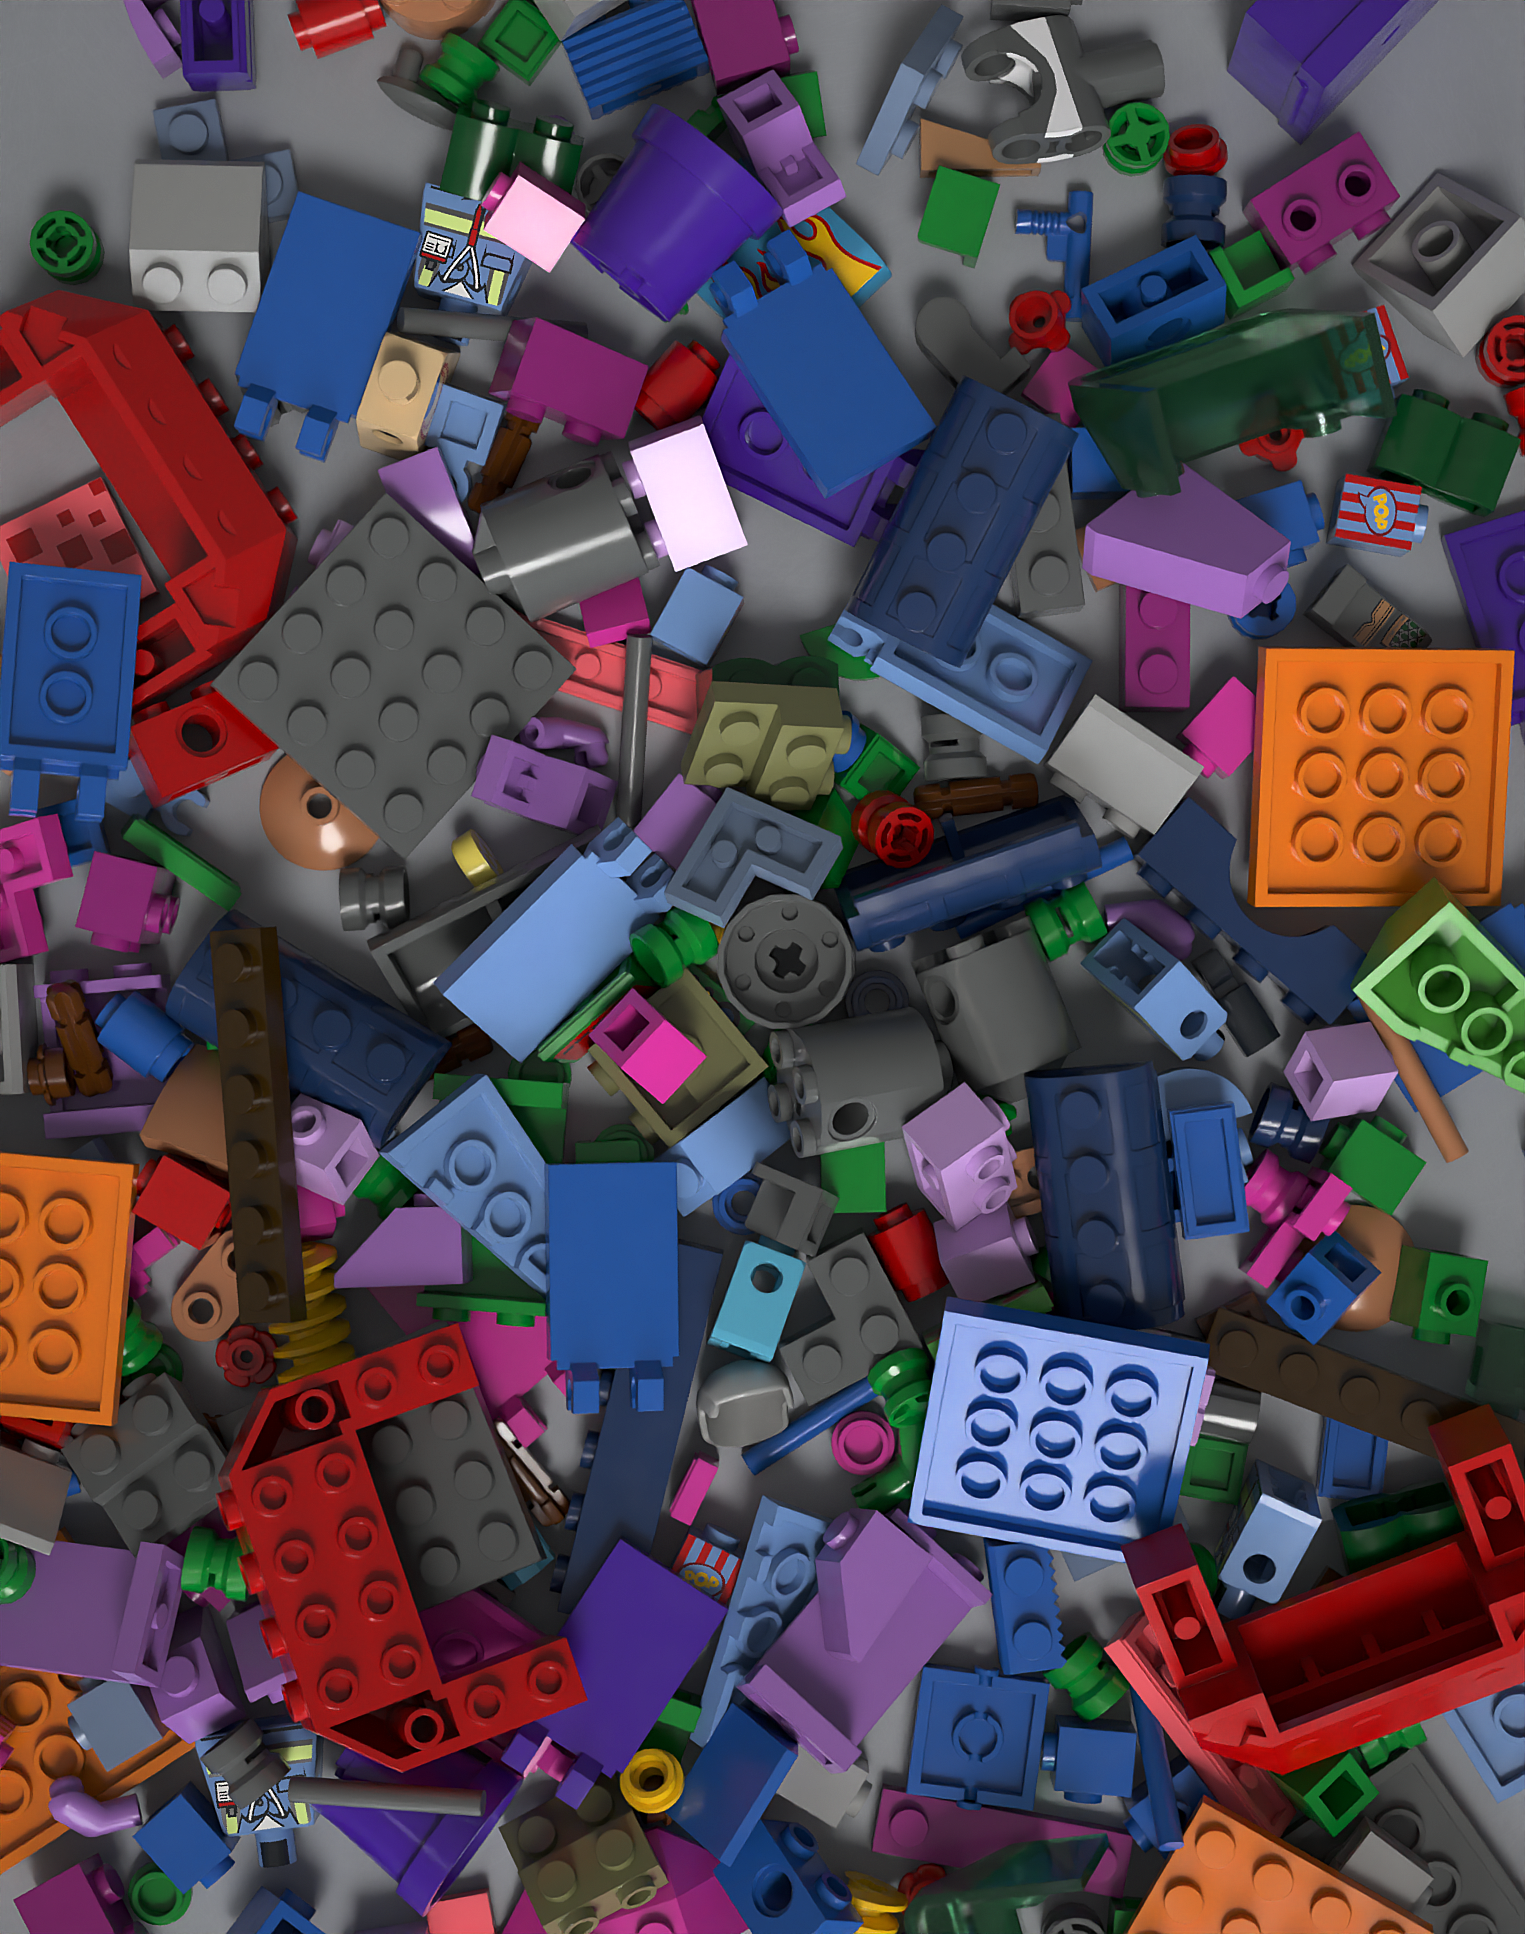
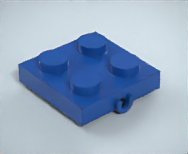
[906,1663,1050,1811]

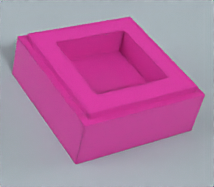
[1021,346,1111,429]
[579,577,652,648]
[669,1451,720,1526]

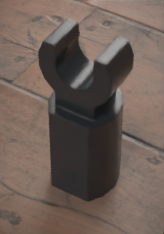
[1190,948,1281,1057]

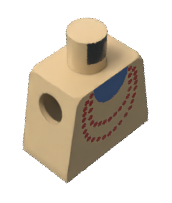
[356,332,461,461]

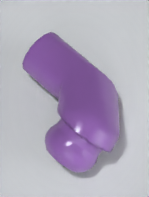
[519,717,609,769]
[1104,899,1195,961]
[48,1775,143,1837]

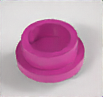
[831,1411,895,1475]

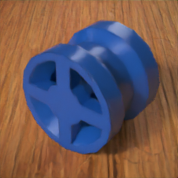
[1227,582,1296,640]

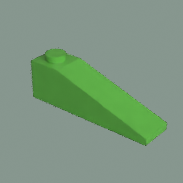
[1350,877,1525,1094]

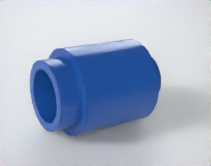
[95,990,194,1083]

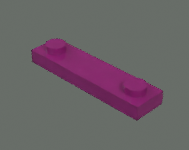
[871,1783,1134,1899]

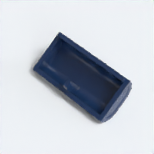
[845,375,1079,668]
[834,794,1102,952]
[165,909,452,1150]
[1024,1060,1185,1330]

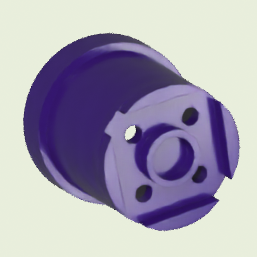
[570,103,784,322]
[310,1748,524,1917]

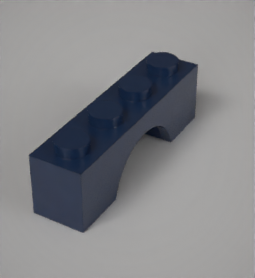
[1133,797,1367,1026]

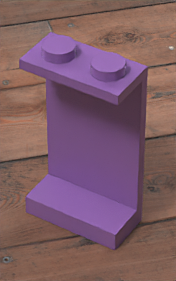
[736,1508,993,1774]
[0,1541,185,1688]

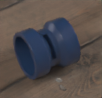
[1161,175,1227,251]
[1248,1082,1330,1164]

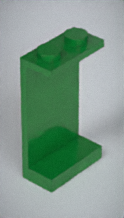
[416,1073,570,1327]

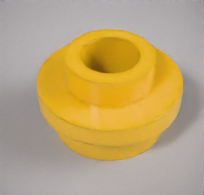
[620,1748,685,1813]

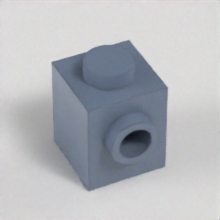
[67,1677,170,1772]

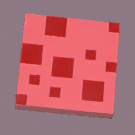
[0,477,160,603]

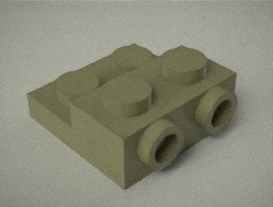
[680,681,852,811]
[587,967,769,1149]
[498,1772,669,1934]

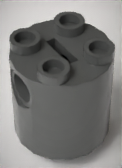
[471,451,660,623]
[910,916,1081,1104]
[768,1007,953,1158]

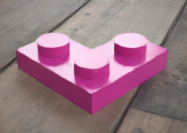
[0,814,73,964]
[1238,1166,1353,1289]

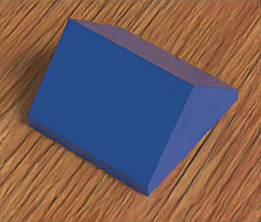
[665,1702,798,1867]

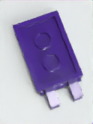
[702,354,925,547]
[1441,510,1525,745]
[500,1536,729,1810]

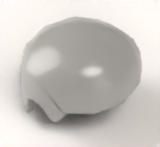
[696,1360,794,1447]

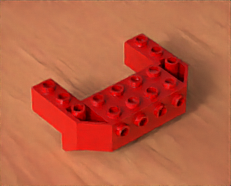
[0,290,298,720]
[216,1323,588,1773]
[1120,1403,1525,1775]

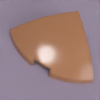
[140,1044,229,1179]

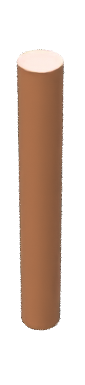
[1357,995,1469,1163]

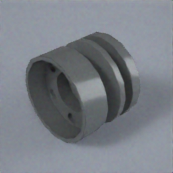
[718,894,856,1029]

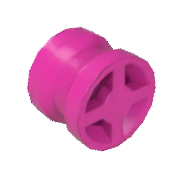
[1244,1149,1309,1230]

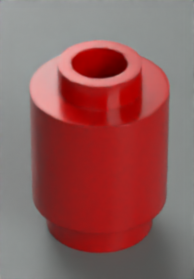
[287,0,387,59]
[634,340,721,431]
[867,1202,950,1302]

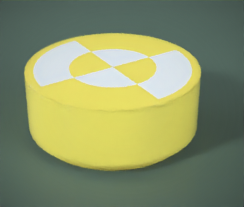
[451,829,504,887]

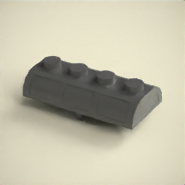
[367,824,627,1038]

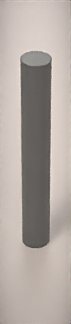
[397,307,588,342]
[616,634,652,827]
[288,1776,486,1817]

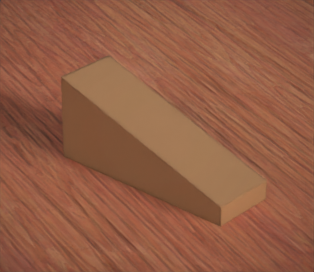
[919,118,1041,178]

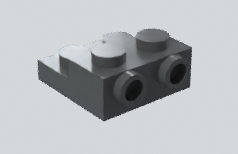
[61,1372,228,1558]

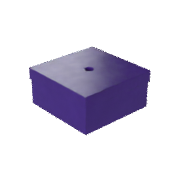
[1227,0,1439,145]

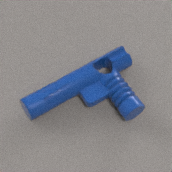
[1015,191,1094,322]

